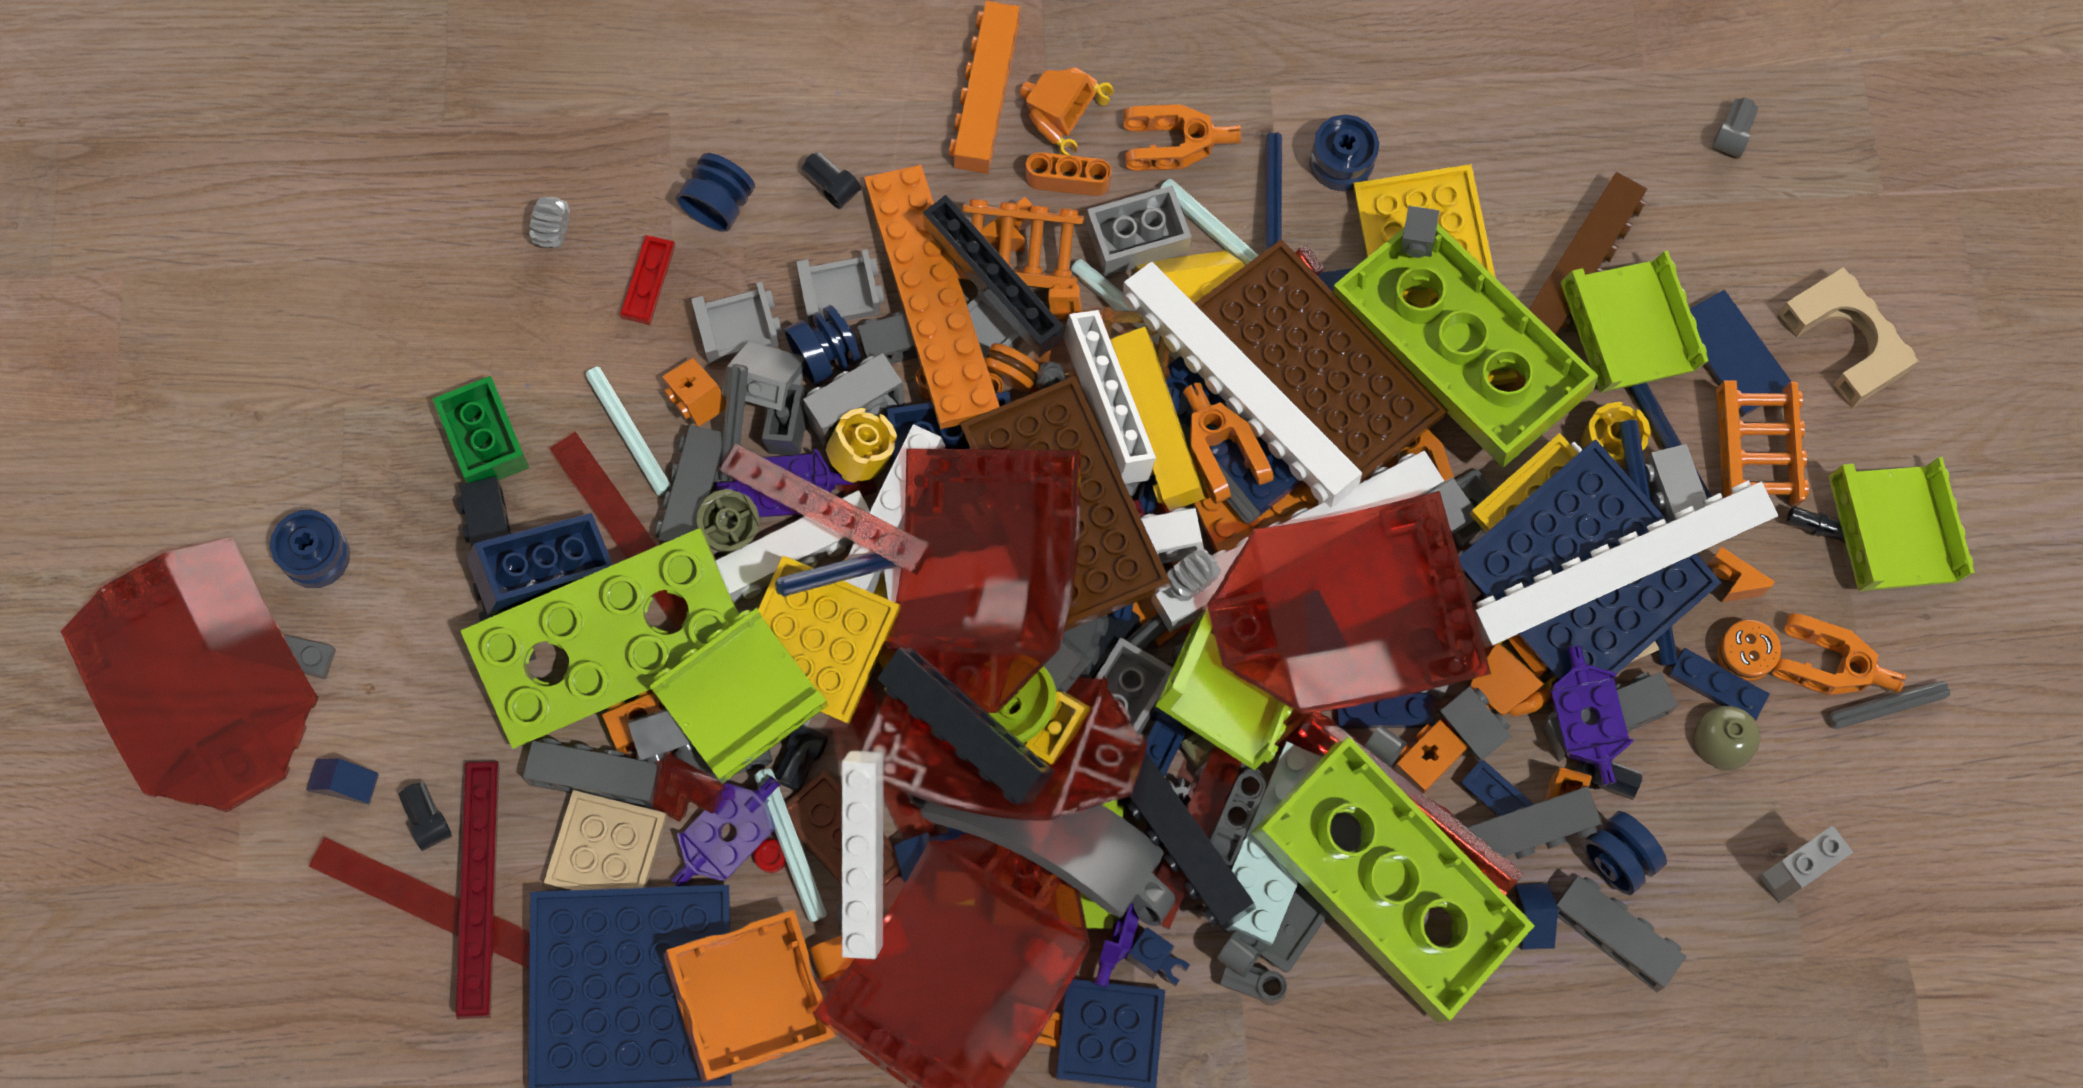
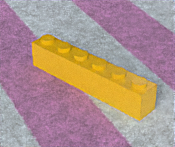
[1110,326,1205,511]

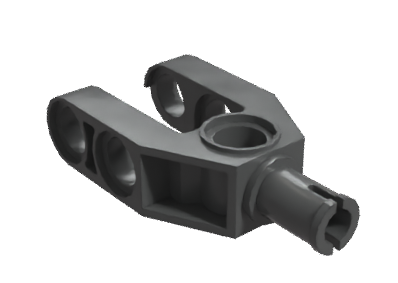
[1209,768,1267,867]

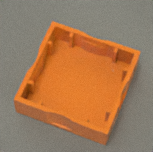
[663,909,835,1083]

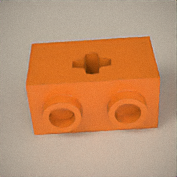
[662,358,726,427]
[1392,720,1468,797]

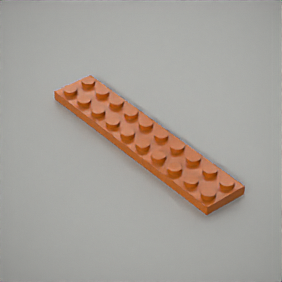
[864,165,1000,429]

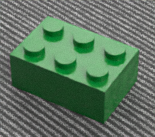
[432,375,530,483]

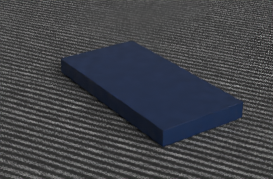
[1690,289,1791,417]

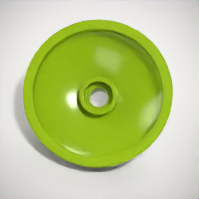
[964,655,1057,743]

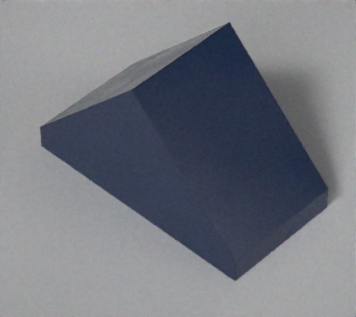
[306,758,379,805]
[1515,883,1558,950]

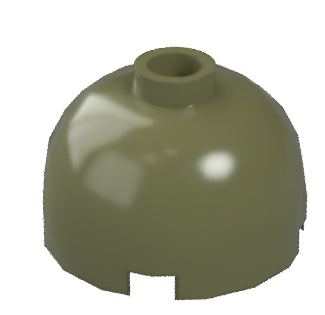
[696,489,760,553]
[1693,706,1761,771]

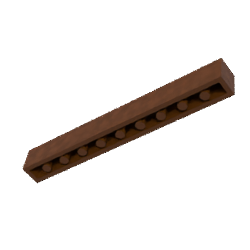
[1494,171,1647,392]

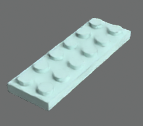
[1230,742,1322,946]

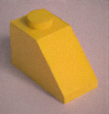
[1025,691,1092,764]

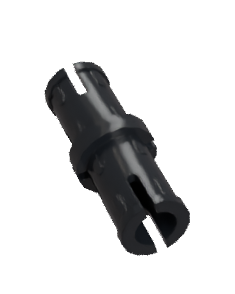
[1786,505,1846,543]

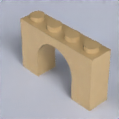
[1778,267,1919,408]

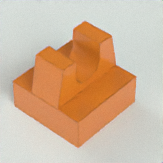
[1048,285,1082,319]

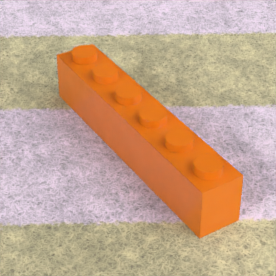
[949,1,1020,174]

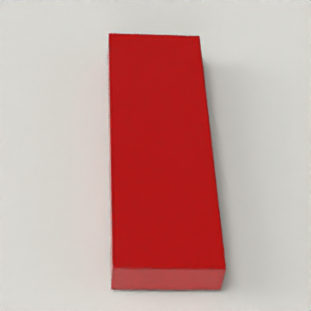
[620,235,676,325]

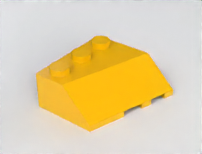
[1134,250,1245,303]

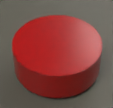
[754,839,787,874]

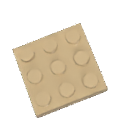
[544,790,668,891]

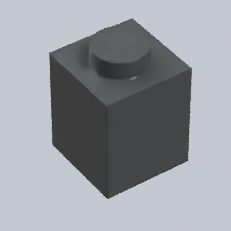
[1401,206,1439,258]

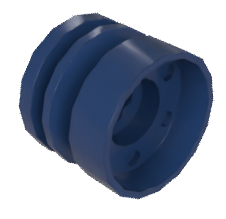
[675,153,755,232]
[784,305,861,385]

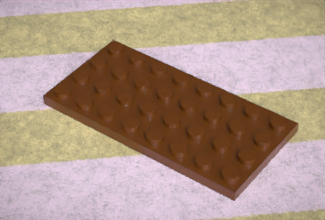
[1194,239,1448,484]
[960,376,1171,635]

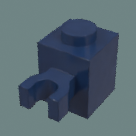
[1127,927,1190,987]

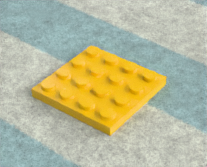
[758,555,901,724]

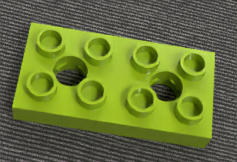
[1333,224,1598,468]
[460,528,739,749]
[1251,737,1535,1022]

